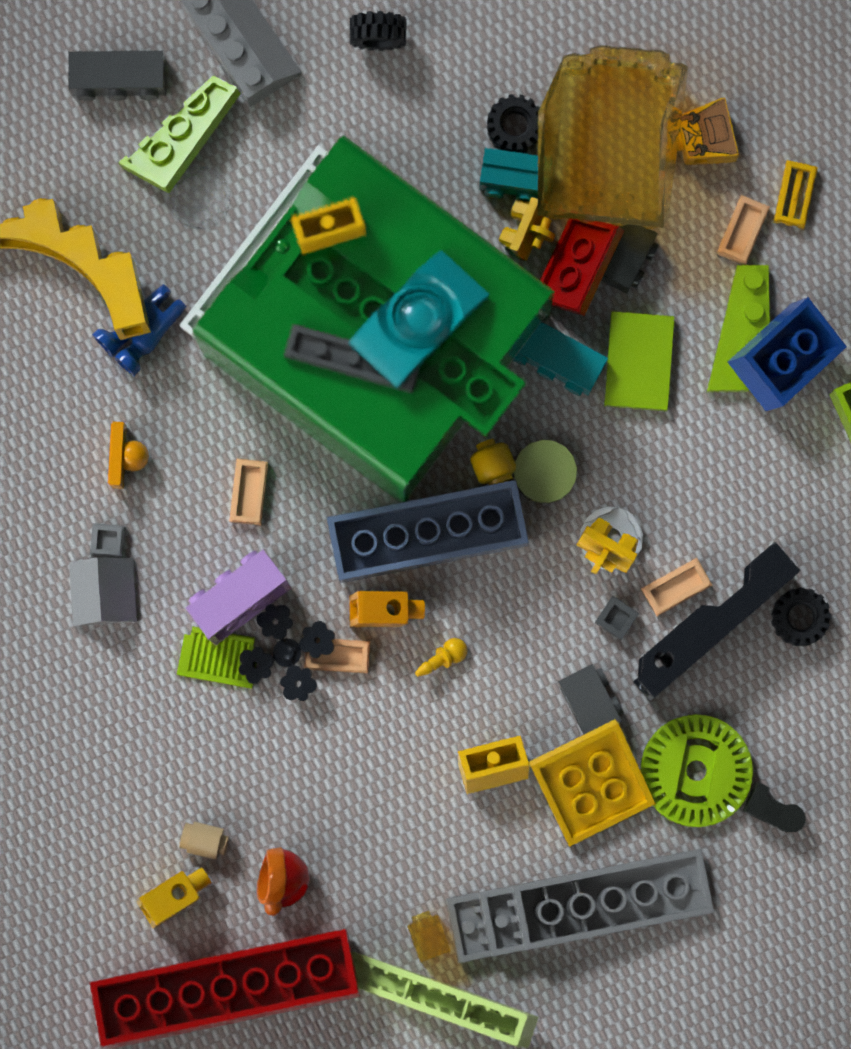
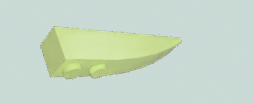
[352,951,539,1048]

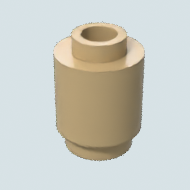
[179,821,229,860]

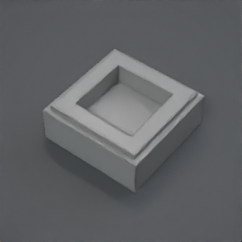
[90,523,125,558]

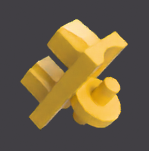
[499,197,555,261]
[576,518,638,574]

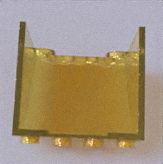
[538,45,688,229]

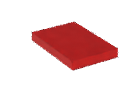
[540,213,624,316]

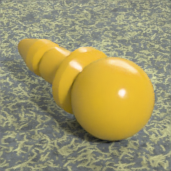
[415,638,468,677]

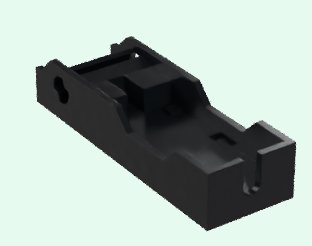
[633,542,801,701]

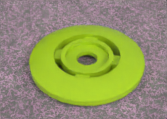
[640,714,753,827]

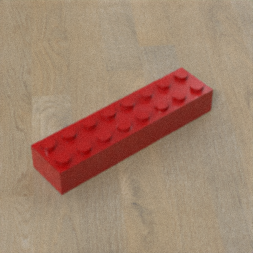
[90,929,361,1049]

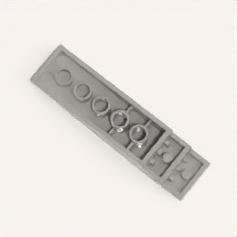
[445,849,714,963]

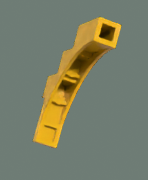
[0,198,151,340]

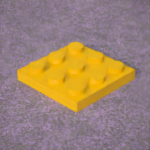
[529,719,656,847]

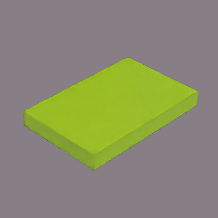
[604,311,675,412]

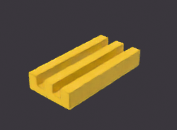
[773,160,818,229]

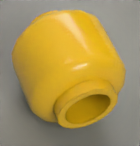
[470,438,516,485]

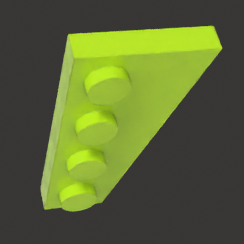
[706,265,770,392]

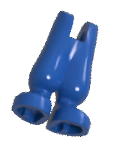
[92,284,187,377]

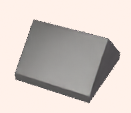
[69,557,137,626]

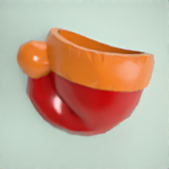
[257,847,310,916]

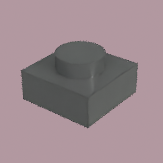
[595,596,639,641]

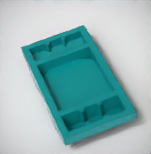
[349,250,489,389]

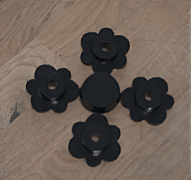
[238,604,335,701]

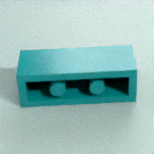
[513,322,608,396]

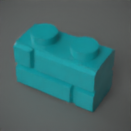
[479,148,548,201]

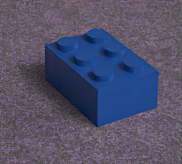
[727,297,847,411]

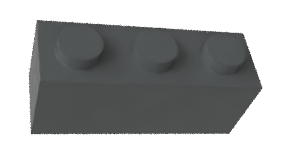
[68,50,166,101]

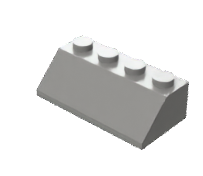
[179,0,302,107]

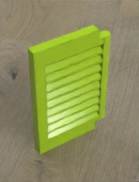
[177,626,257,689]

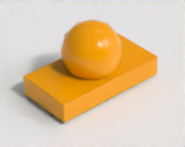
[108,421,149,489]

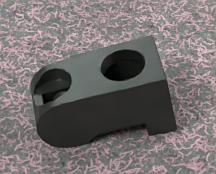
[742,782,806,833]

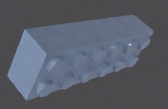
[327,480,529,583]

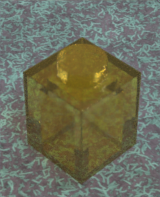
[407,910,451,963]

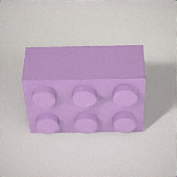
[185,550,292,646]

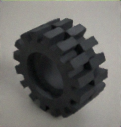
[350,11,406,51]
[487,94,544,154]
[771,587,831,646]

